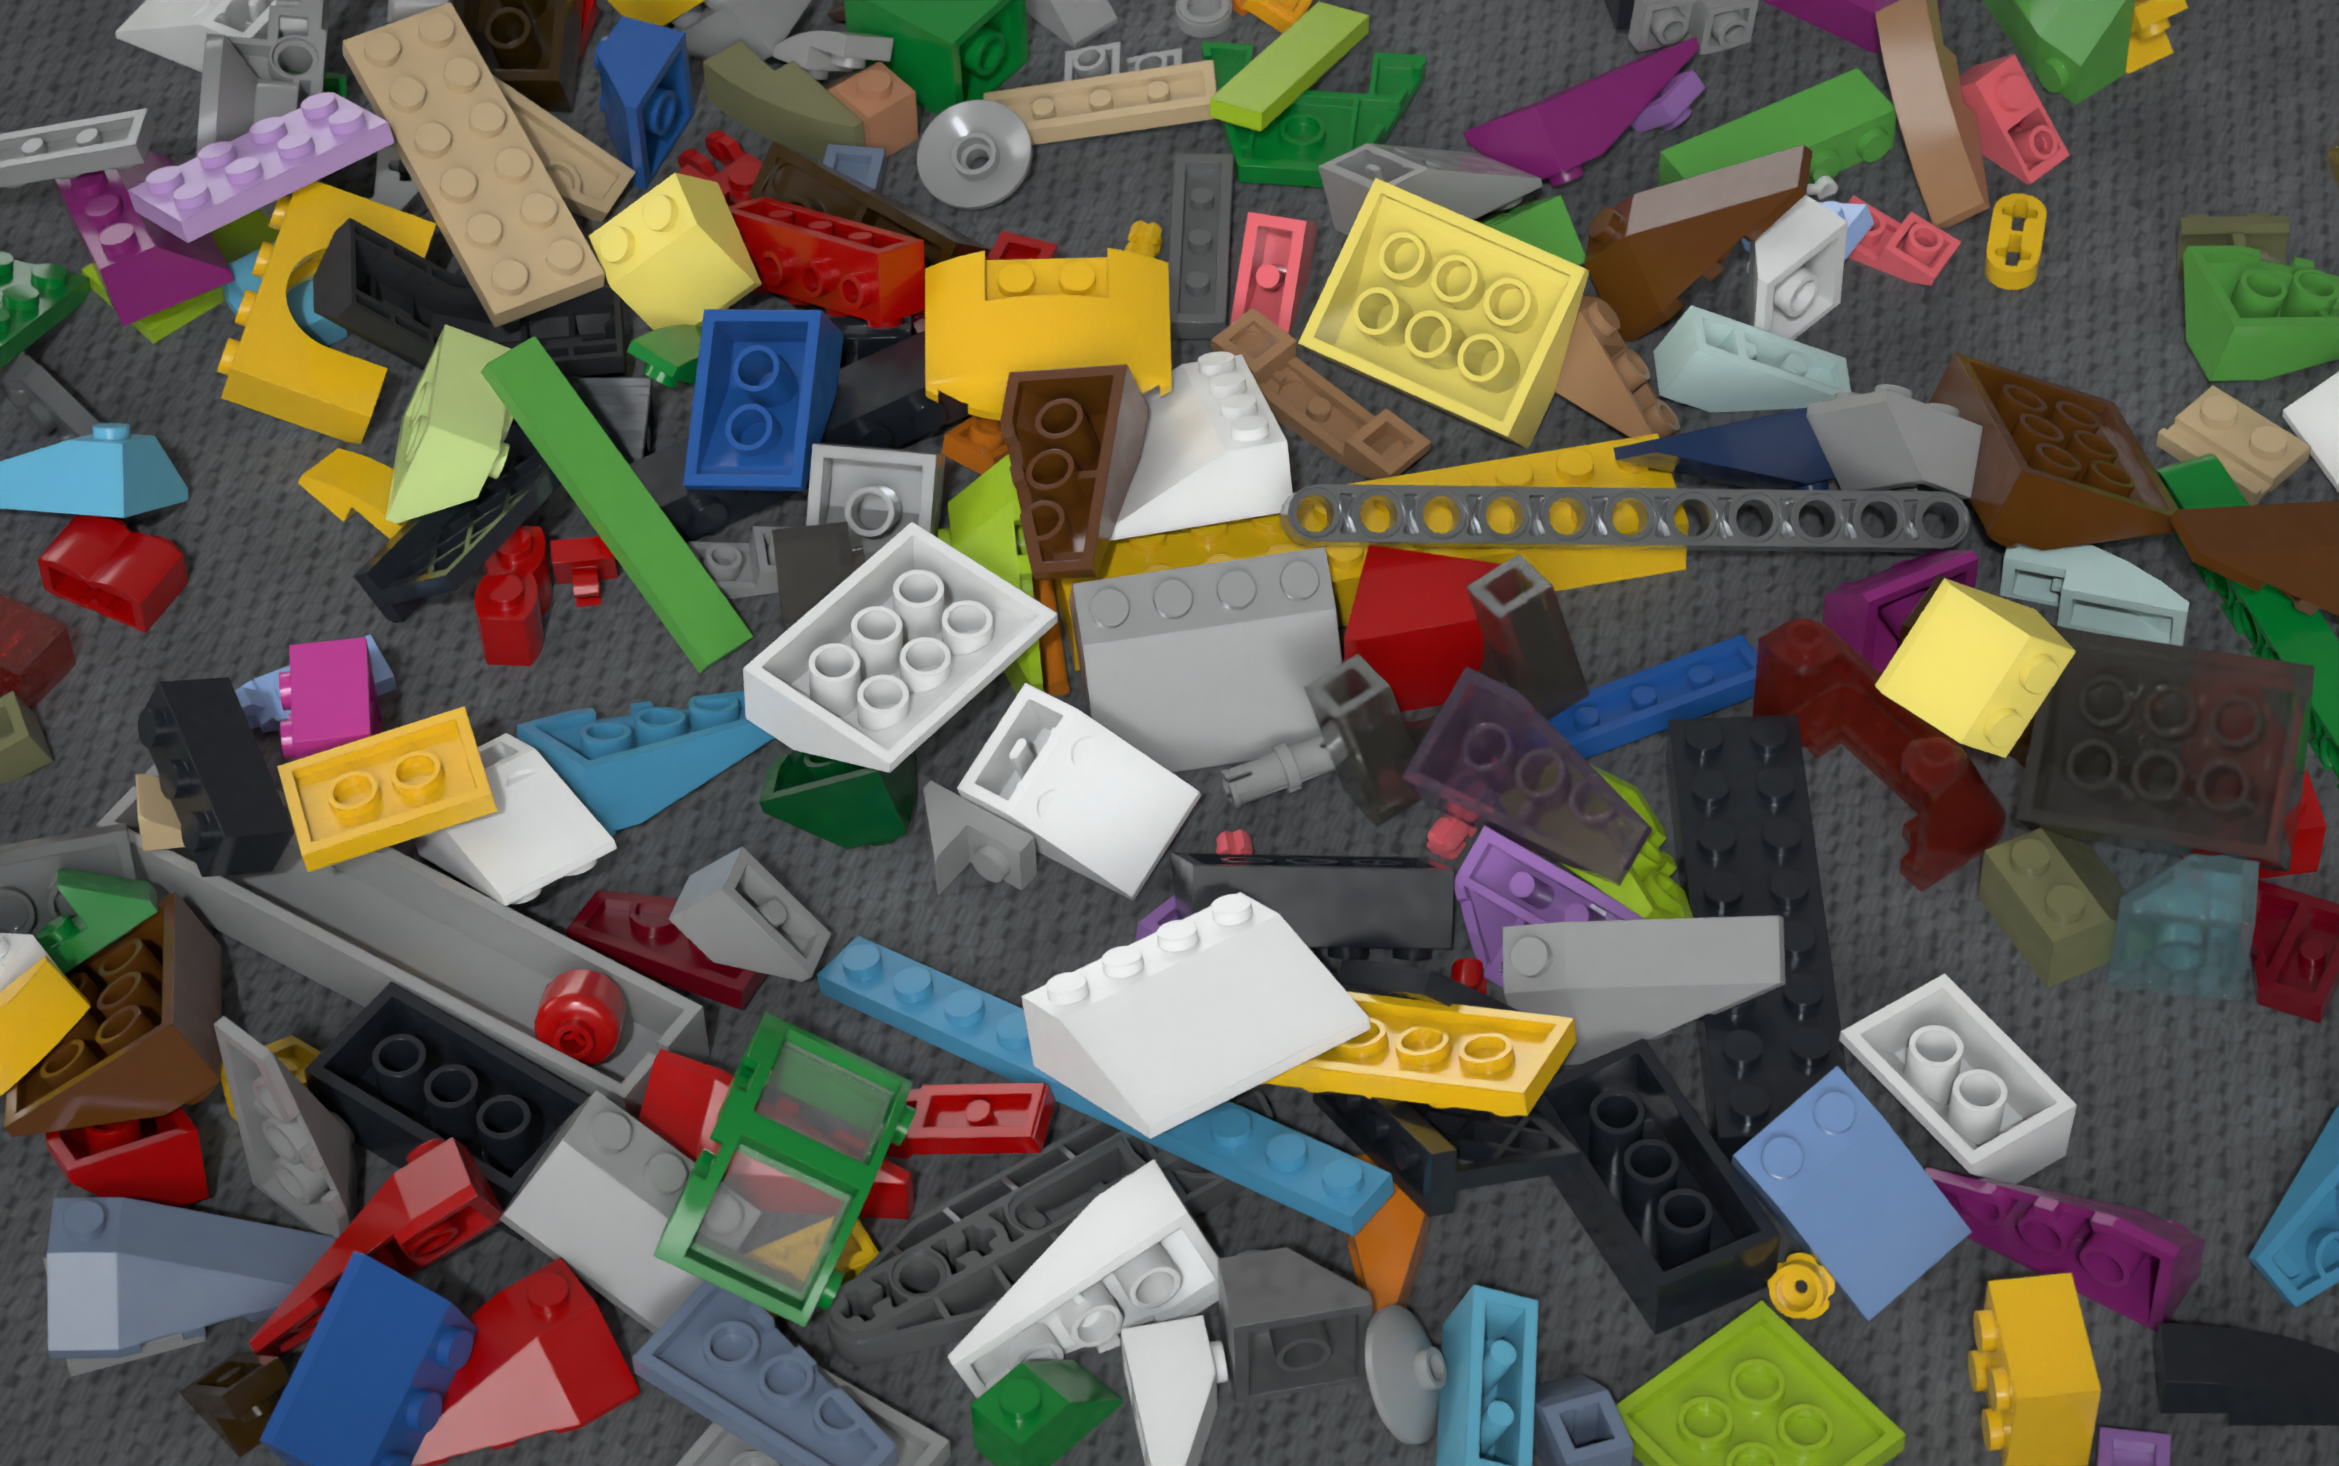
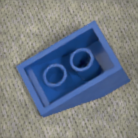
[683,309,843,491]

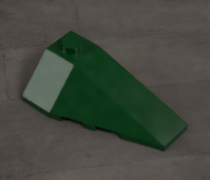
[759,750,916,849]

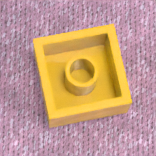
[1968,1273,2101,1466]

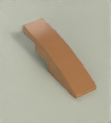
[1875,0,1990,229]

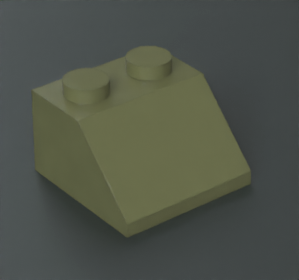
[1978,827,2160,988]

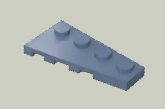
[632,1281,898,1466]

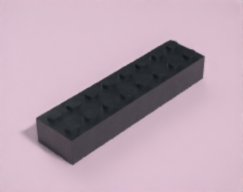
[1665,714,1848,1163]

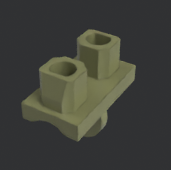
[2176,213,2290,279]

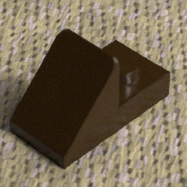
[179,1353,291,1458]

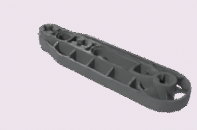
[827,1087,1273,1367]

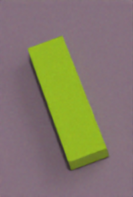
[1210,2,1370,131]

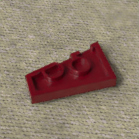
[566,890,768,1010]

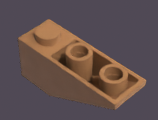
[1555,296,1680,438]

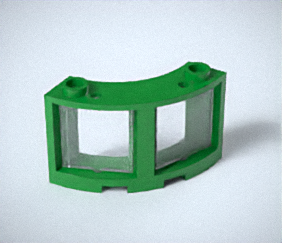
[653,1012,916,1327]

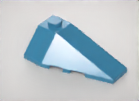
[517,691,775,837]
[2248,1105,2339,1308]

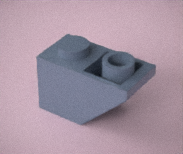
[1533,1374,1634,1466]

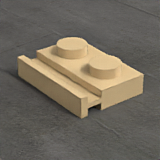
[2156,385,2311,505]

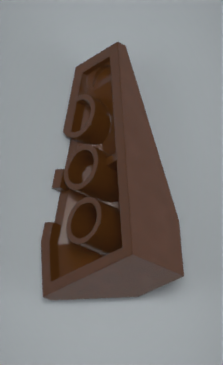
[1584,145,1813,342]

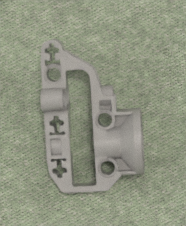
[196,0,448,220]

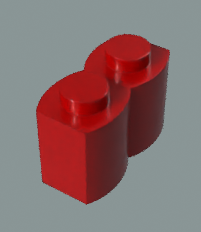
[37,514,188,633]
[474,526,552,666]

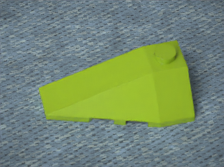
[937,455,1044,695]

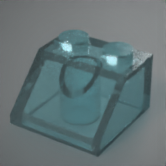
[2107,854,2259,1002]

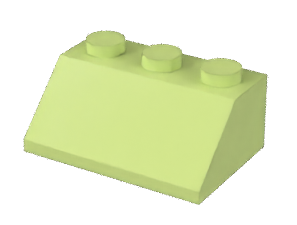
[385,324,513,524]

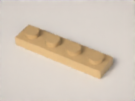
[983,60,1218,145]

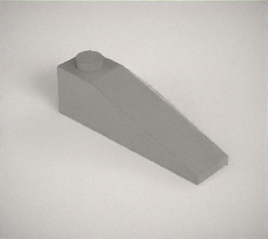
[214,1016,358,1240]

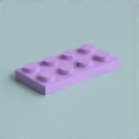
[128,92,395,243]

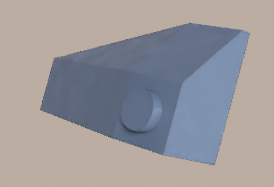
[47,1197,336,1359]

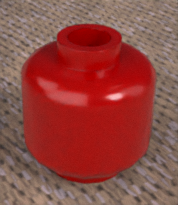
[534,969,626,1067]

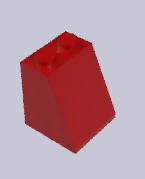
[1344,545,1529,720]

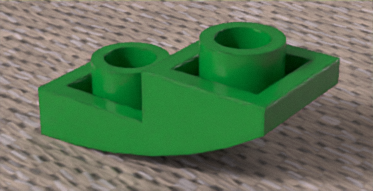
[626,325,702,389]

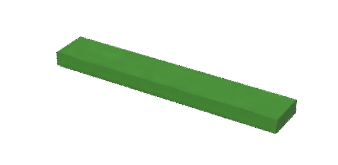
[481,336,754,674]

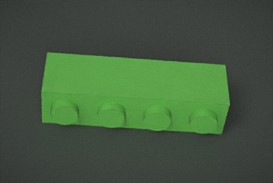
[1658,68,1897,187]

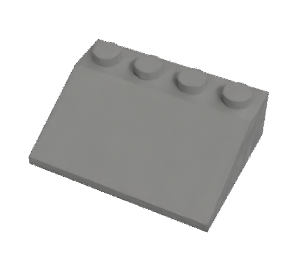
[1069,547,1351,774]

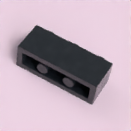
[138,677,295,877]

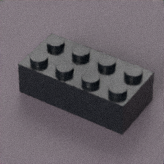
[304,982,589,1242]
[1533,1038,1780,1336]

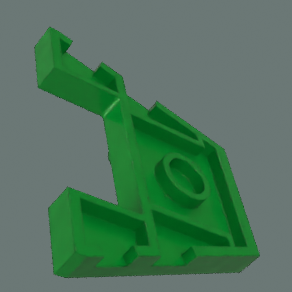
[1201,41,1426,188]

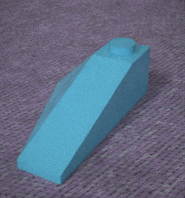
[0,423,188,518]

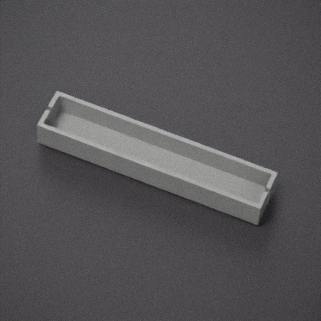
[96,764,710,1120]

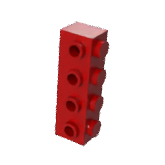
[728,196,925,328]

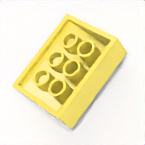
[1298,178,1590,449]

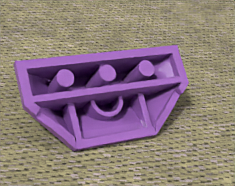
[1454,825,1644,988]

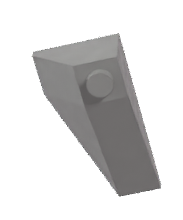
[1502,916,1785,1068]

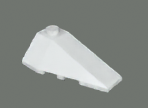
[947,1159,1220,1399]

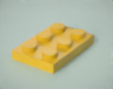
[277,706,498,872]

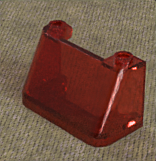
[1752,618,2006,892]

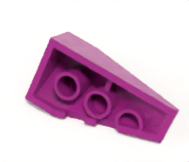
[1925,1167,2205,1333]

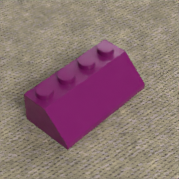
[53,151,234,326]

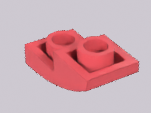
[1847,195,1961,286]

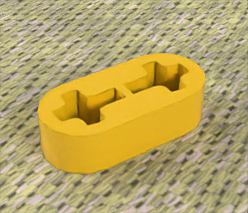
[1984,193,2047,290]

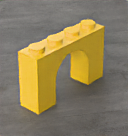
[217,181,437,444]

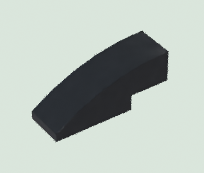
[2154,1323,2339,1426]

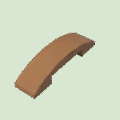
[1211,308,1431,480]

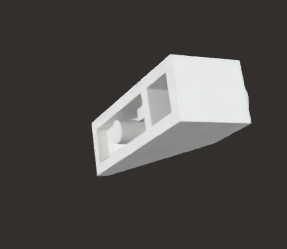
[1121,1315,1228,1466]

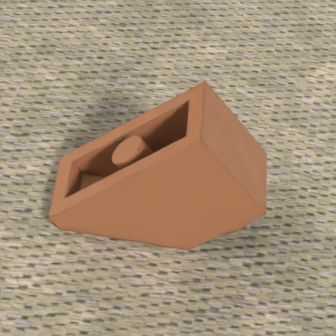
[824,61,919,157]

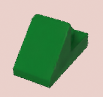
[36,868,158,974]

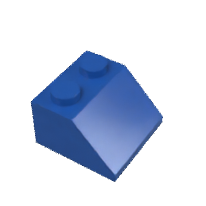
[594,16,695,190]

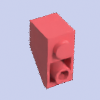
[1959,54,2070,185]

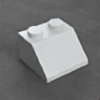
[1747,195,1848,340]

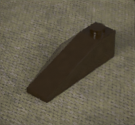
[749,141,991,335]

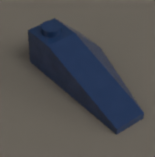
[1613,407,1836,490]

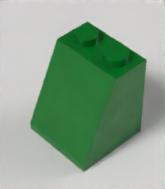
[843,0,1029,115]

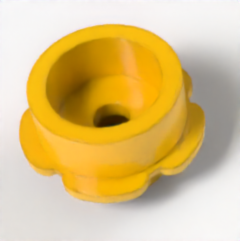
[1768,1252,1835,1320]

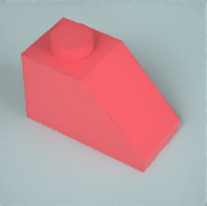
[1230,212,1318,335]

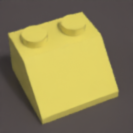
[589,173,762,330]
[1875,578,2076,758]

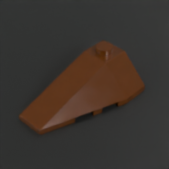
[1000,364,1148,580]
[2170,500,2339,616]

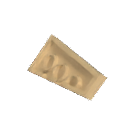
[492,75,635,222]

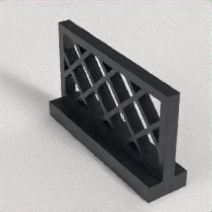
[353,419,611,623]
[1313,1091,1580,1217]

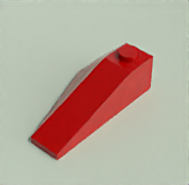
[46,1106,209,1208]

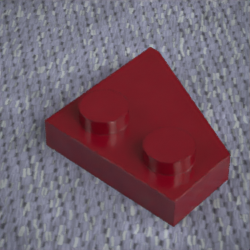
[2242,876,2339,1024]

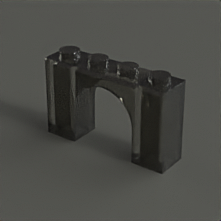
[1304,554,1589,827]

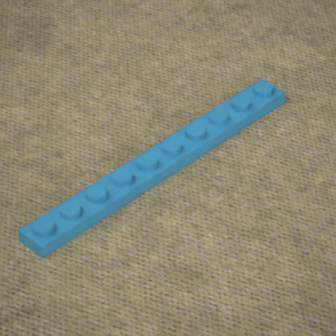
[817,935,1394,1236]

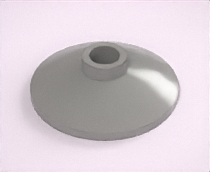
[917,100,1032,210]
[1365,1305,1447,1445]

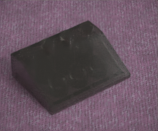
[2016,627,2315,873]

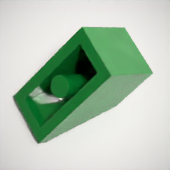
[971,1359,1123,1466]

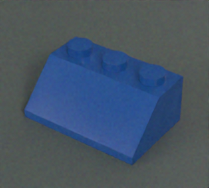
[260,1251,478,1466]

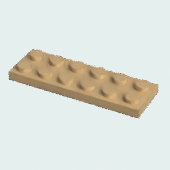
[343,2,605,328]

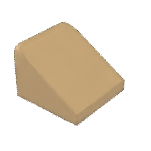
[135,774,185,851]

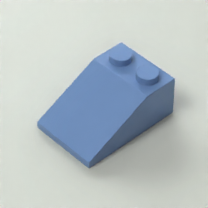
[1731,1066,1972,1322]

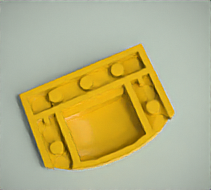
[925,248,1172,421]

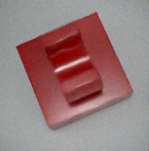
[550,536,618,607]

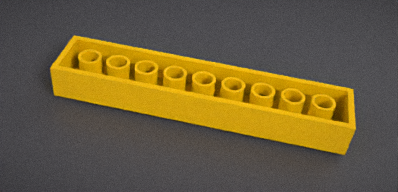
[1053,433,1689,671]

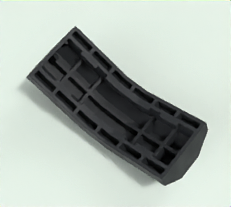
[313,218,627,377]

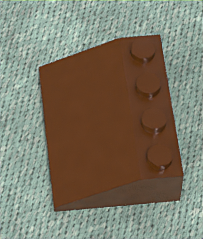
[1929,352,2179,550]
[4,891,222,1137]

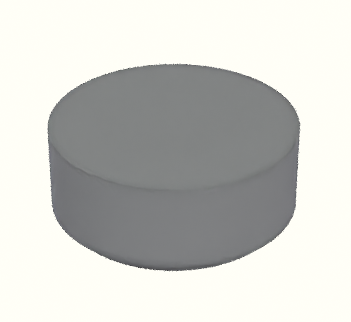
[1175,0,1233,38]

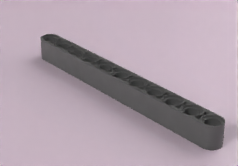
[1280,484,1970,553]

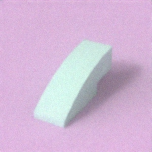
[2000,544,2190,650]

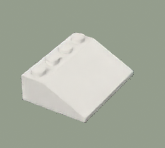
[1109,351,1293,541]
[743,522,1058,773]
[1021,892,1371,1139]

